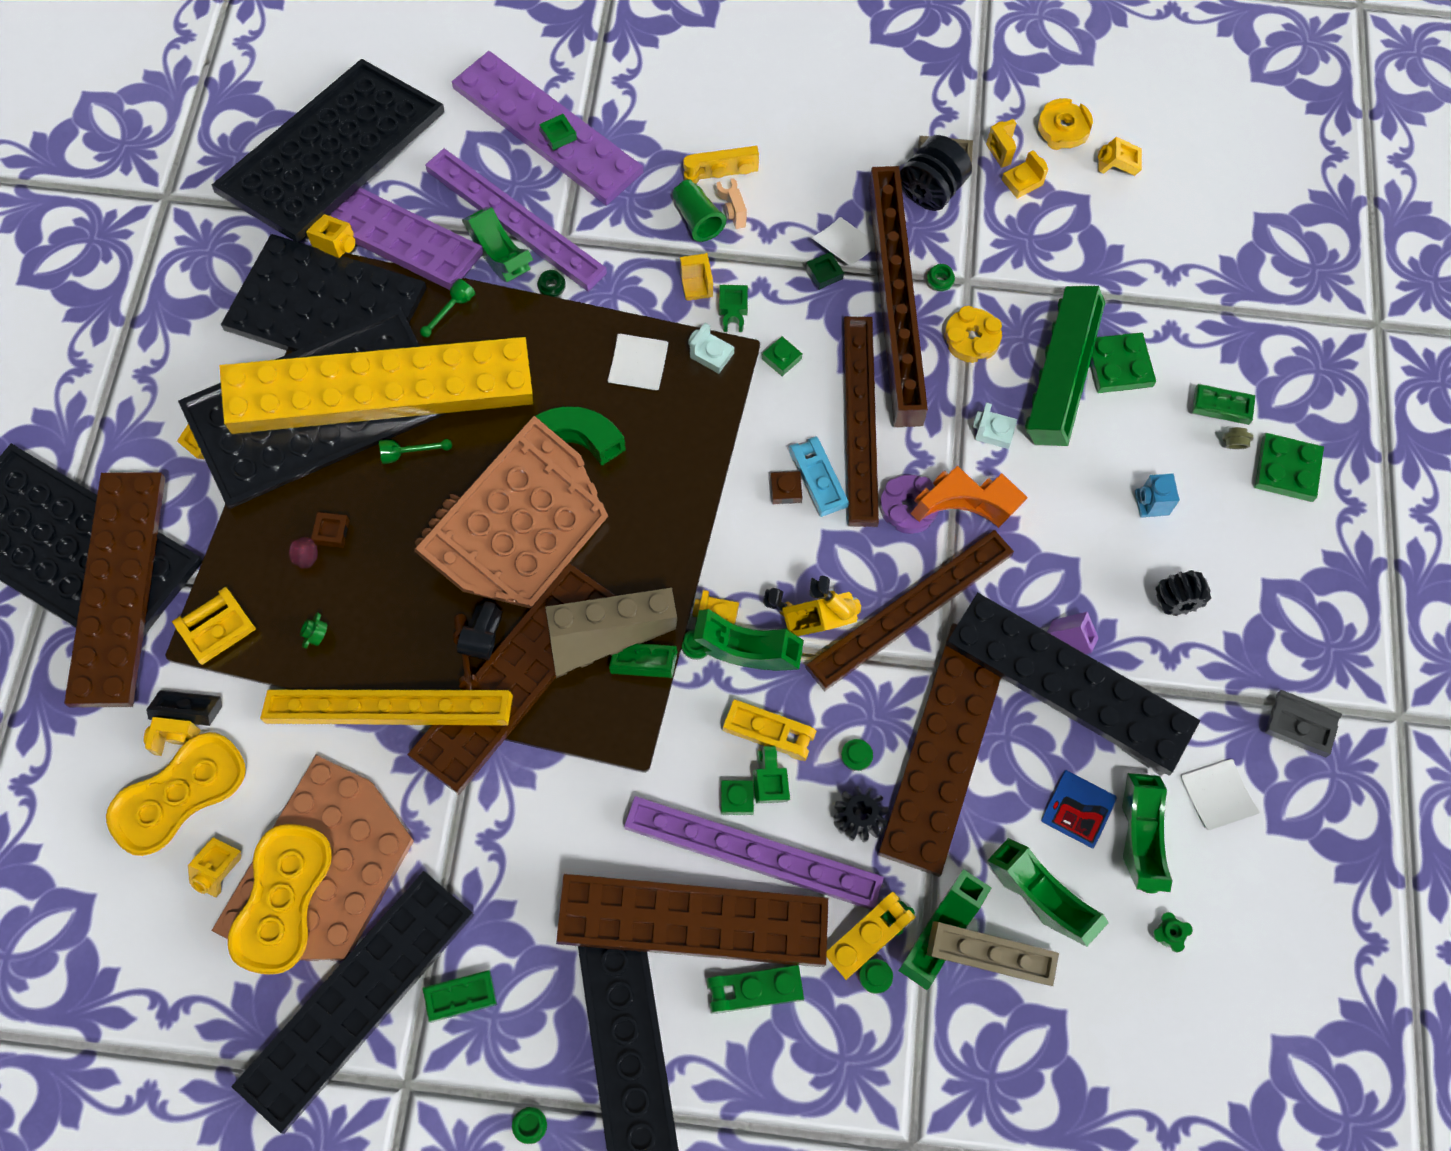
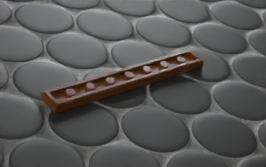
[843,316,879,527]
[805,530,1014,692]

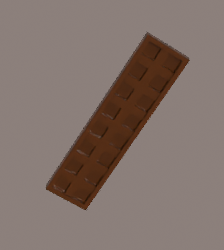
[64,472,165,708]
[407,563,616,795]
[878,623,1001,877]
[556,874,829,967]

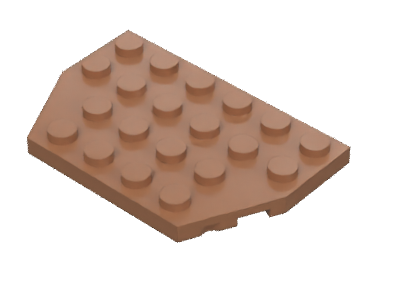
[414,416,608,608]
[211,755,414,961]

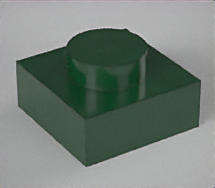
[806,252,844,290]

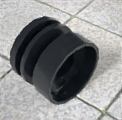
[900,135,972,211]

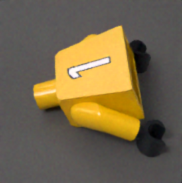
[763,576,861,636]

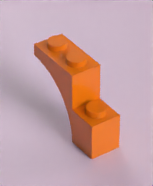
[911,466,1028,528]

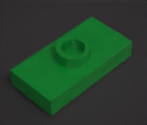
[1192,384,1256,425]
[609,643,678,678]
[423,970,497,1023]

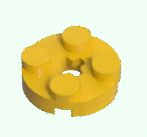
[1038,98,1093,150]
[944,306,1002,363]

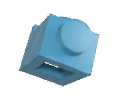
[1135,473,1180,518]

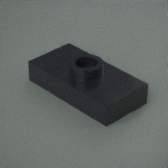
[146,690,222,726]

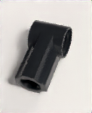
[457,601,503,661]

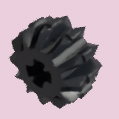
[1155,570,1211,616]
[833,786,889,842]

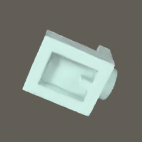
[688,323,735,374]
[972,402,1017,449]

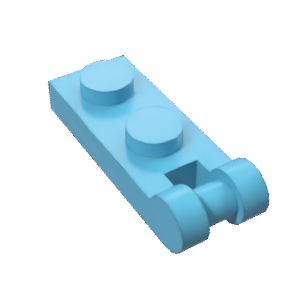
[788,436,849,517]

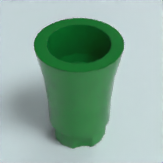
[672,179,727,242]

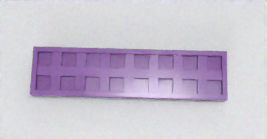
[452,51,643,206]
[329,188,483,290]

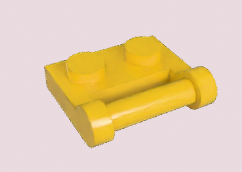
[172,586,256,665]

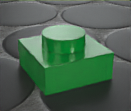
[539,114,577,150]
[762,336,803,377]
[721,780,754,815]

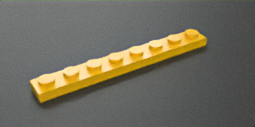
[260,690,513,725]

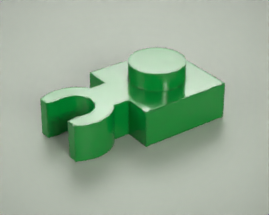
[719,285,748,332]

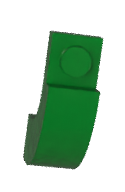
[462,207,533,282]
[535,407,626,466]
[693,609,804,671]
[898,869,992,990]

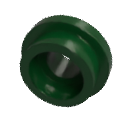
[537,270,566,297]

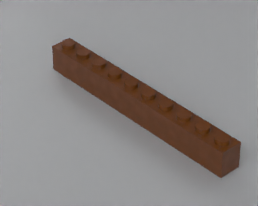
[868,166,928,428]

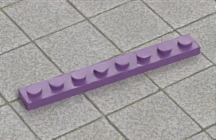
[425,148,607,292]
[624,796,884,910]

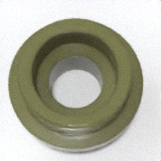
[1223,427,1253,449]

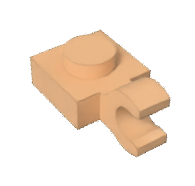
[716,178,747,229]

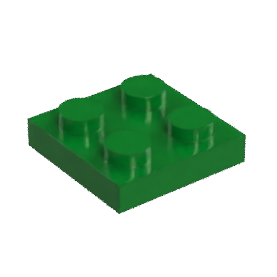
[1090,332,1156,393]
[1255,433,1324,502]

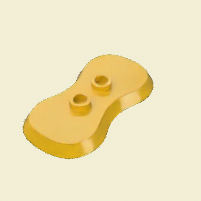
[106,732,246,856]
[228,824,332,974]

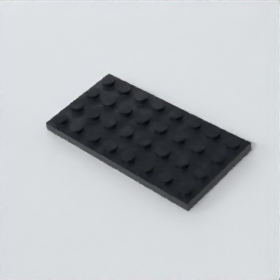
[211,59,444,243]
[178,307,448,509]
[0,443,203,637]

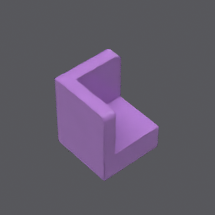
[1047,612,1098,654]

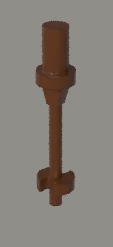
[453,614,479,690]

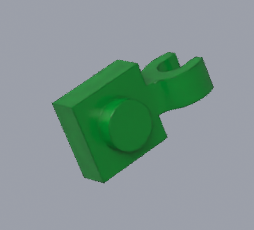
[753,746,790,804]

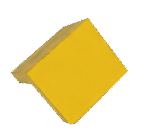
[680,253,713,301]

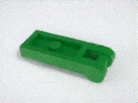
[706,965,804,1014]

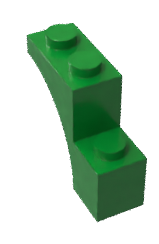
[1122,773,1173,894]
[987,838,1109,947]

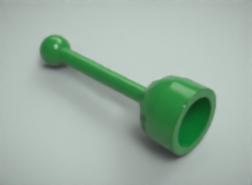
[420,278,476,337]
[379,439,453,464]

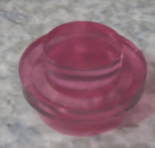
[289,537,318,568]

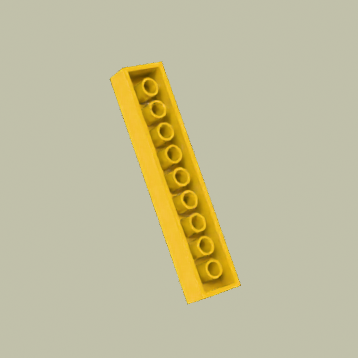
[219,337,533,434]

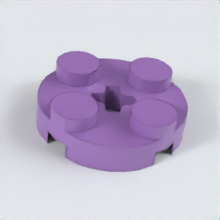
[880,475,939,534]

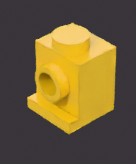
[306,214,355,258]

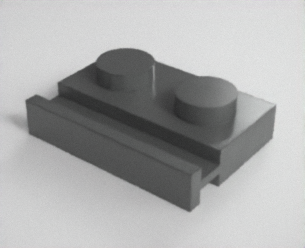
[1265,690,1342,758]

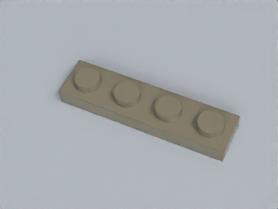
[926,921,1059,986]

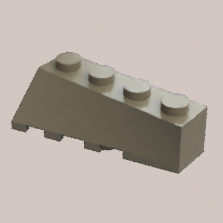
[546,588,677,678]

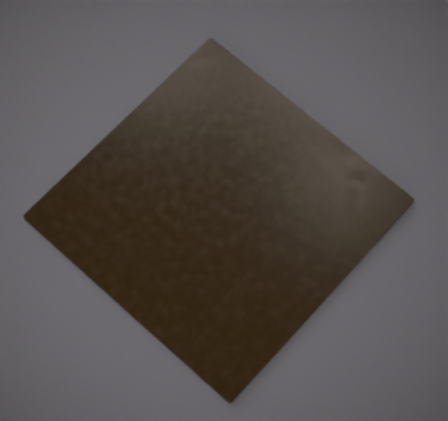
[165,253,760,773]

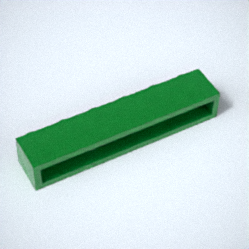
[1025,286,1105,446]

